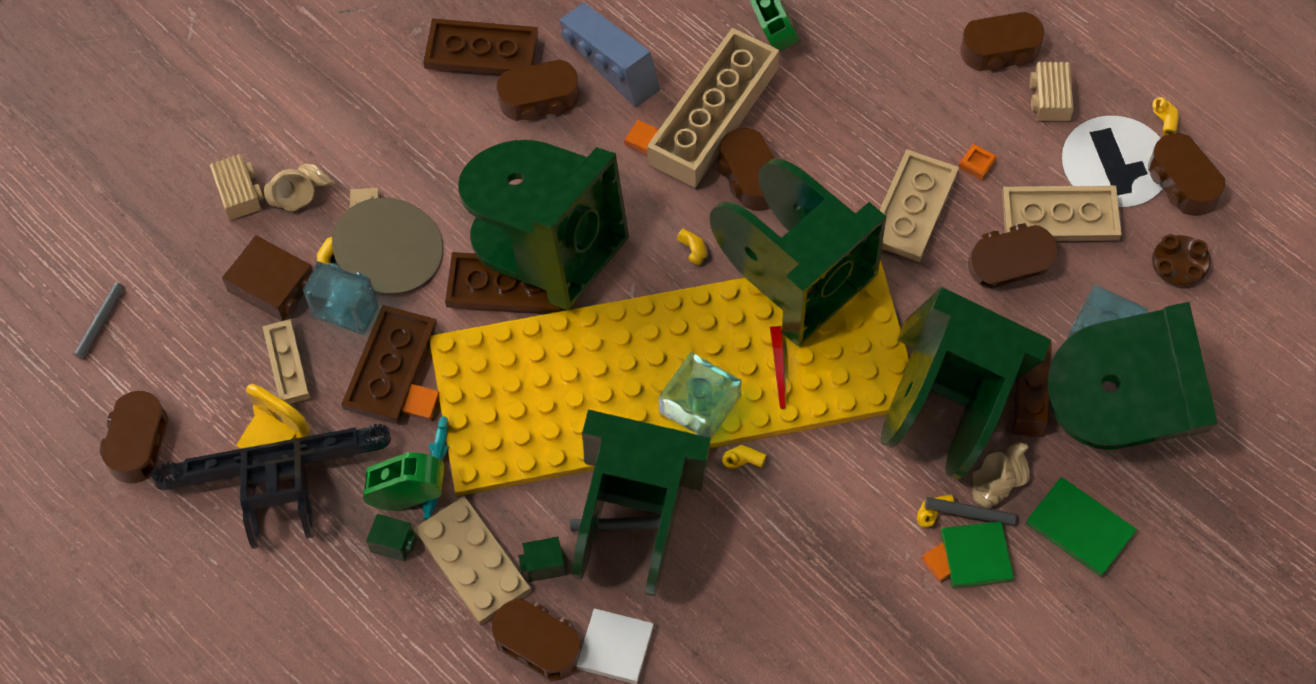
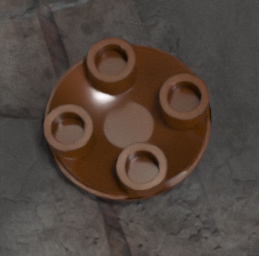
[1152,234,1211,286]

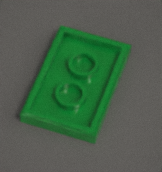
[1025,477,1137,577]

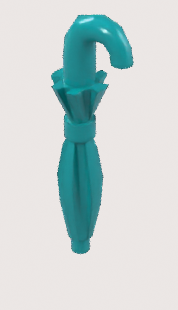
[423,416,450,520]

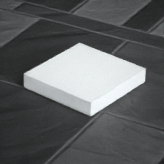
[577,608,654,684]

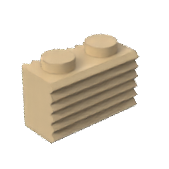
[1030,61,1074,121]
[210,154,264,220]

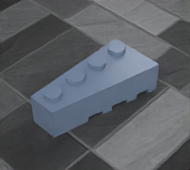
[559,3,660,108]

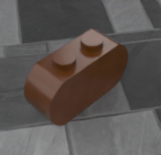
[960,12,1044,71]
[497,60,579,121]
[717,128,775,211]
[1148,133,1225,216]
[968,223,1057,289]
[100,391,169,484]
[492,599,581,681]

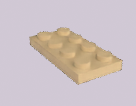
[880,149,959,262]
[1002,186,1121,241]
[413,496,531,626]

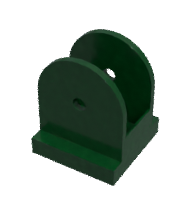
[458,140,629,310]
[709,159,887,347]
[881,287,1051,480]
[1048,302,1218,450]
[572,409,711,597]

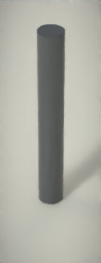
[73,282,125,359]
[924,497,1016,526]
[570,517,661,531]

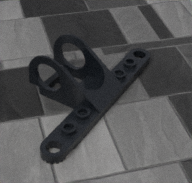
[151,424,391,549]

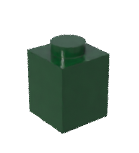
[366,514,417,562]
[518,536,566,582]

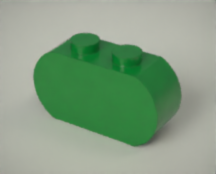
[750,0,801,53]
[363,452,444,511]

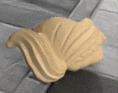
[264,163,335,211]
[972,442,1030,509]

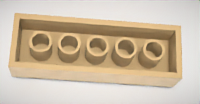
[647,28,779,188]

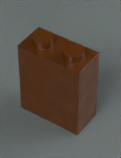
[222,235,316,321]

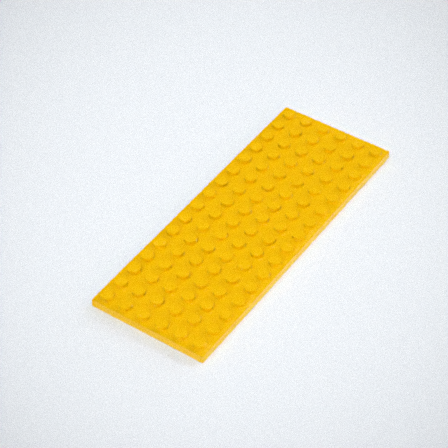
[430,259,909,497]

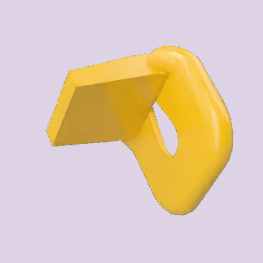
[236,384,311,449]

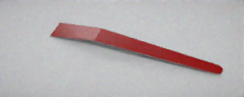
[770,326,786,409]

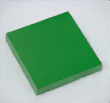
[940,521,1014,589]

